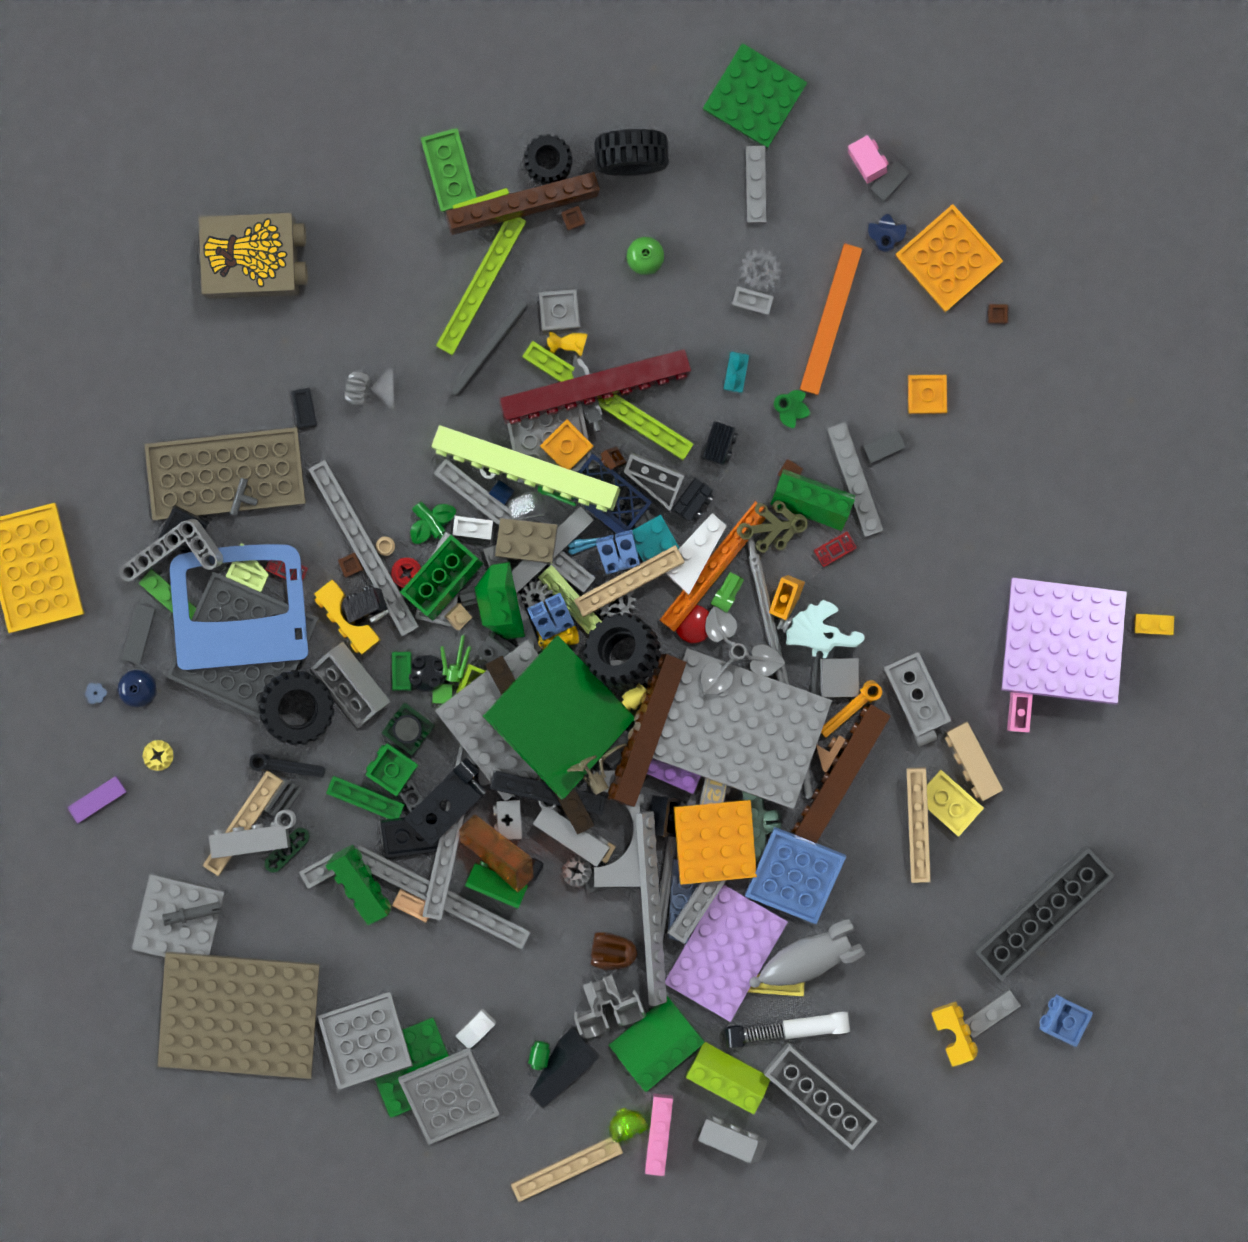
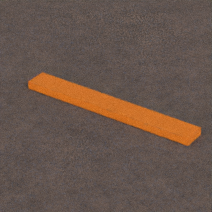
[799,243,862,395]
[660,501,766,632]

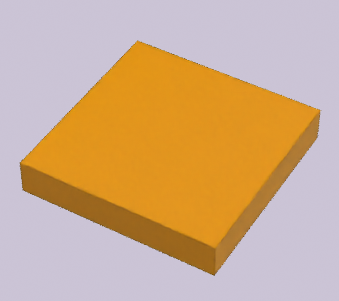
[908,375,947,414]
[540,419,594,470]

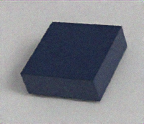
[489,480,515,505]

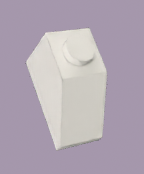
[456,1008,496,1048]

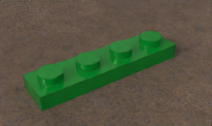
[326,776,405,819]

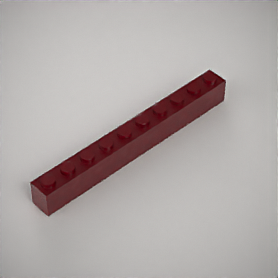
[499,349,691,425]

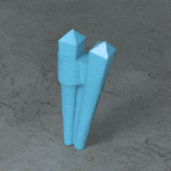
[568,538,598,555]

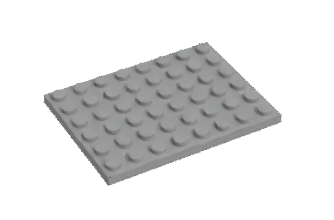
[652,648,832,809]

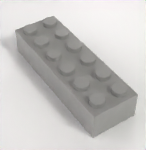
[763,1043,877,1151]

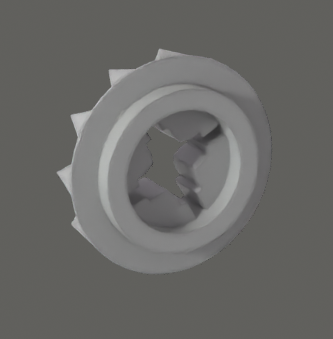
[562,856,592,887]

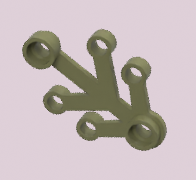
[737,500,808,553]

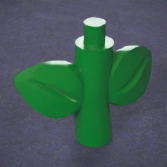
[410,501,456,544]

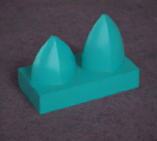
[723,352,749,393]

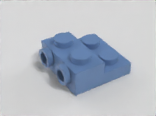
[1039,994,1093,1047]

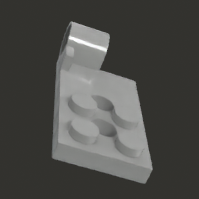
[883,652,951,747]

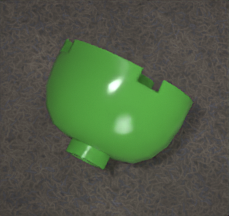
[626,236,664,275]

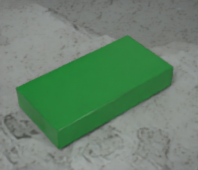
[392,652,412,690]

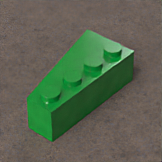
[325,844,391,925]

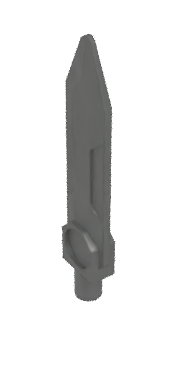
[572,355,602,432]

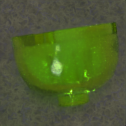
[609,1107,649,1143]

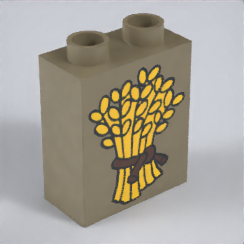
[199,213,308,299]

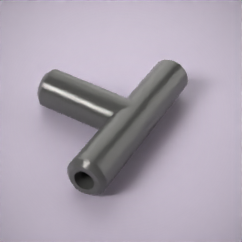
[230,478,258,516]

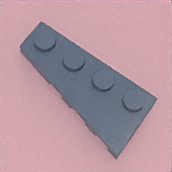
[667,859,699,943]

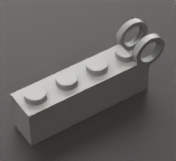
[533,800,611,867]
[209,810,297,858]

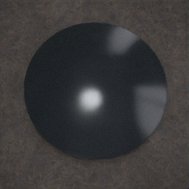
[409,655,446,692]

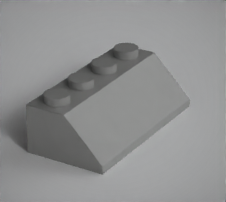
[311,642,391,728]

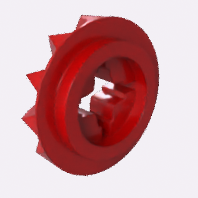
[391,557,421,588]

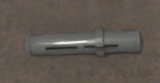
[162,901,222,926]

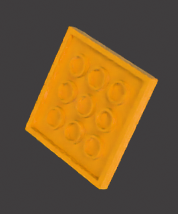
[895,204,1003,312]
[674,800,757,885]

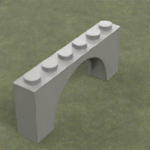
[593,771,644,887]

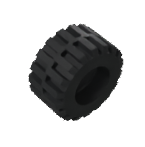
[524,134,572,185]

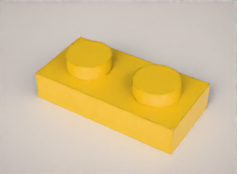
[1134,614,1174,635]

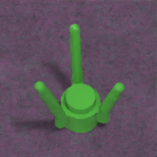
[441,635,471,682]

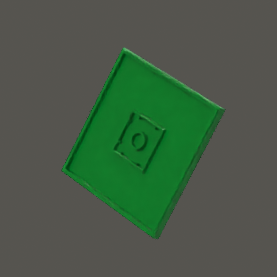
[483,636,635,800]

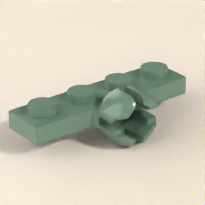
[742,791,781,861]

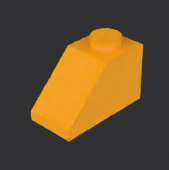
[769,575,805,620]

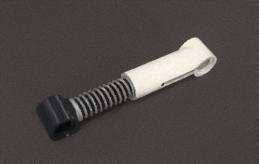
[724,1012,850,1048]

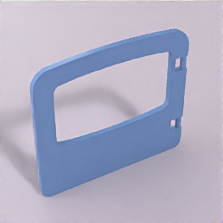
[170,544,308,670]

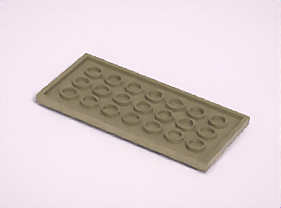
[144,427,306,521]

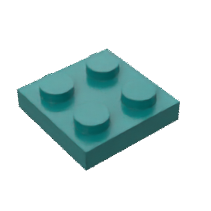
[632,515,679,562]

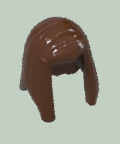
[591,932,637,970]

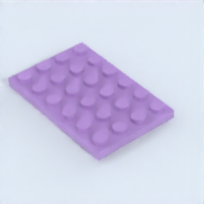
[665,884,788,1022]

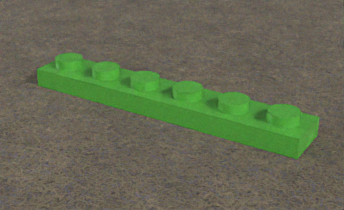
[139,569,197,620]

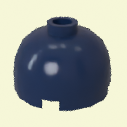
[118,670,157,708]

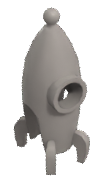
[749,919,865,988]

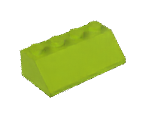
[685,1042,770,1114]

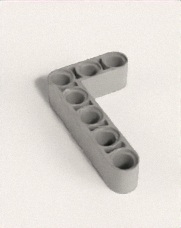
[119,519,223,581]

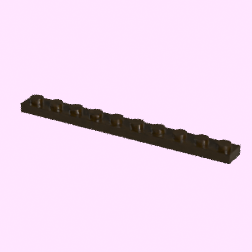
[485,655,595,835]

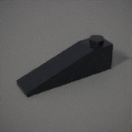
[530,1027,599,1108]

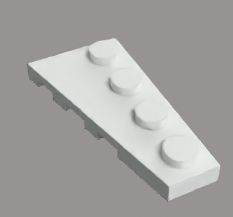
[665,513,726,595]

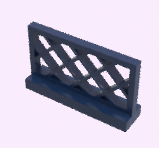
[574,454,652,533]

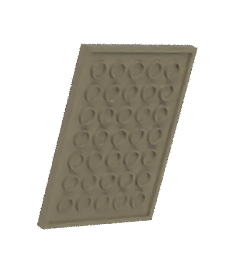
[158,952,320,1079]

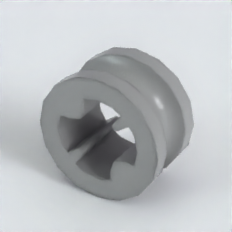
[776,617,792,633]

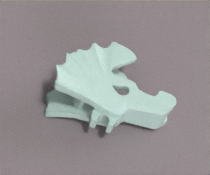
[786,600,864,658]

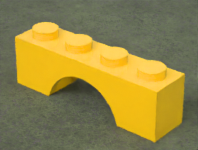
[314,580,381,654]

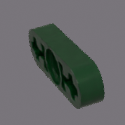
[265,827,310,872]

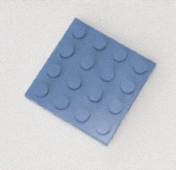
[745,827,846,924]

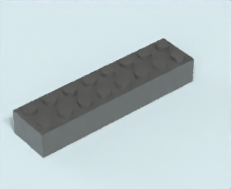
[972,846,1115,981]

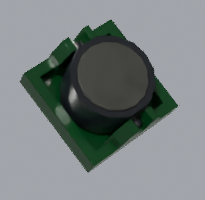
[382,702,435,756]

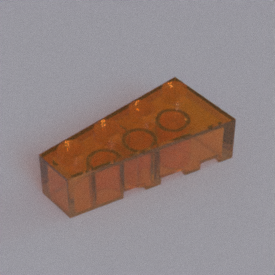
[459,815,533,892]

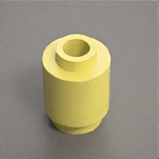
[621,683,647,711]

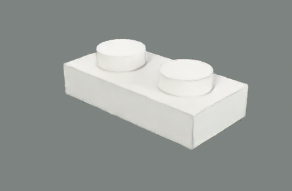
[453,516,493,540]

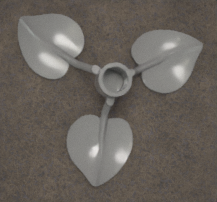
[701,607,785,695]

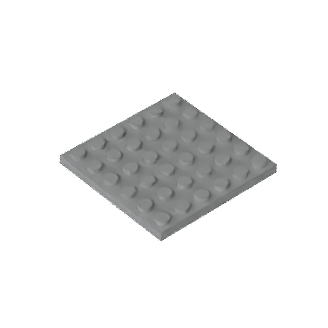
[435,640,539,802]

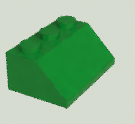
[465,861,529,909]

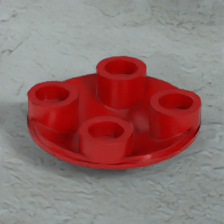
[676,605,709,643]

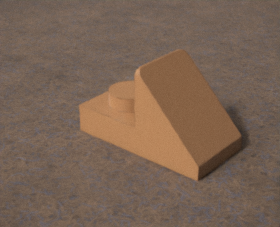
[816,735,846,772]

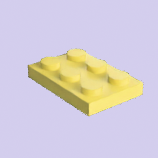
[927,769,984,837]

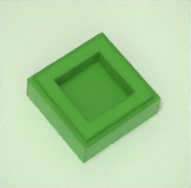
[432,684,453,703]

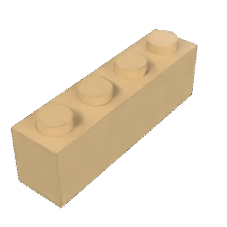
[944,722,1003,801]

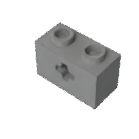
[493,799,523,840]

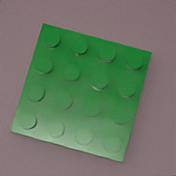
[702,43,808,149]
[375,1017,449,1118]

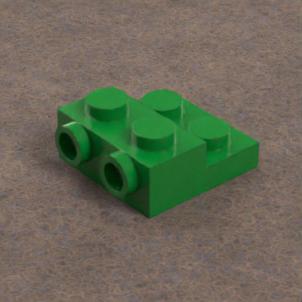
[365,743,419,797]

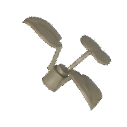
[567,744,627,795]

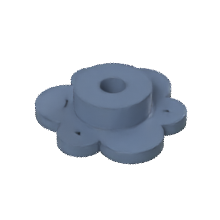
[85,683,107,704]

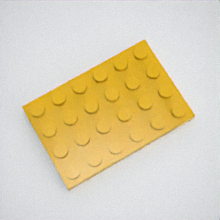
[0,503,84,633]

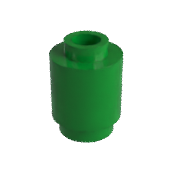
[528,1041,551,1070]

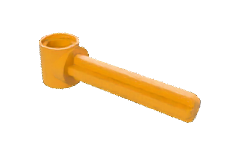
[821,680,882,737]

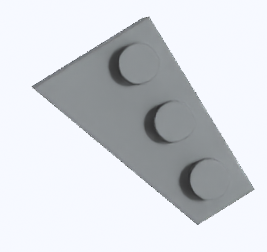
[624,453,685,511]
[698,1116,768,1163]

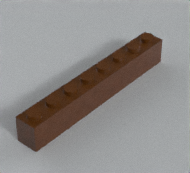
[446,172,600,235]
[608,654,687,807]
[791,704,891,843]

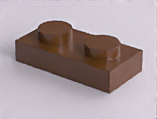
[600,446,627,470]

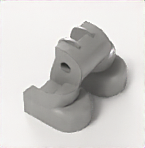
[574,975,646,1039]

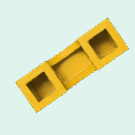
[931,1001,978,1067]

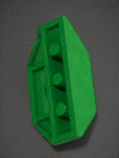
[474,562,525,639]

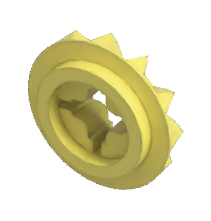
[142,740,174,771]

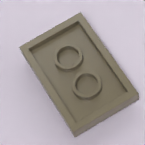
[495,518,558,564]

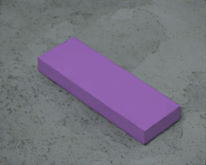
[67,776,127,823]

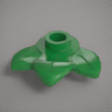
[774,390,810,428]

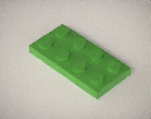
[421,128,477,213]

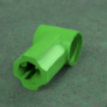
[711,572,744,613]

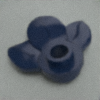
[868,214,906,252]

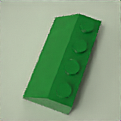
[770,469,855,531]
[400,535,484,621]

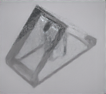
[370,368,395,409]
[508,492,550,520]

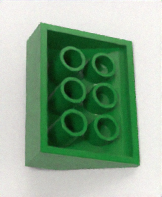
[609,996,705,1092]

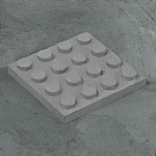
[507,404,594,483]
[132,874,225,957]
[317,992,413,1091]
[398,1048,500,1145]

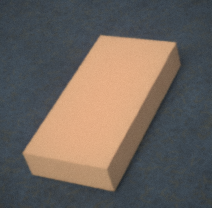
[392,888,429,923]

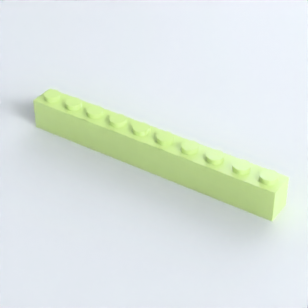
[431,425,621,512]

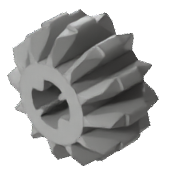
[345,372,370,405]
[521,581,553,609]

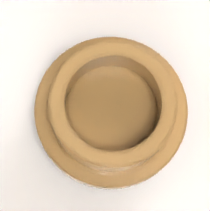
[376,537,395,556]

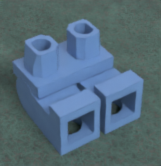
[596,530,641,574]
[527,593,575,641]

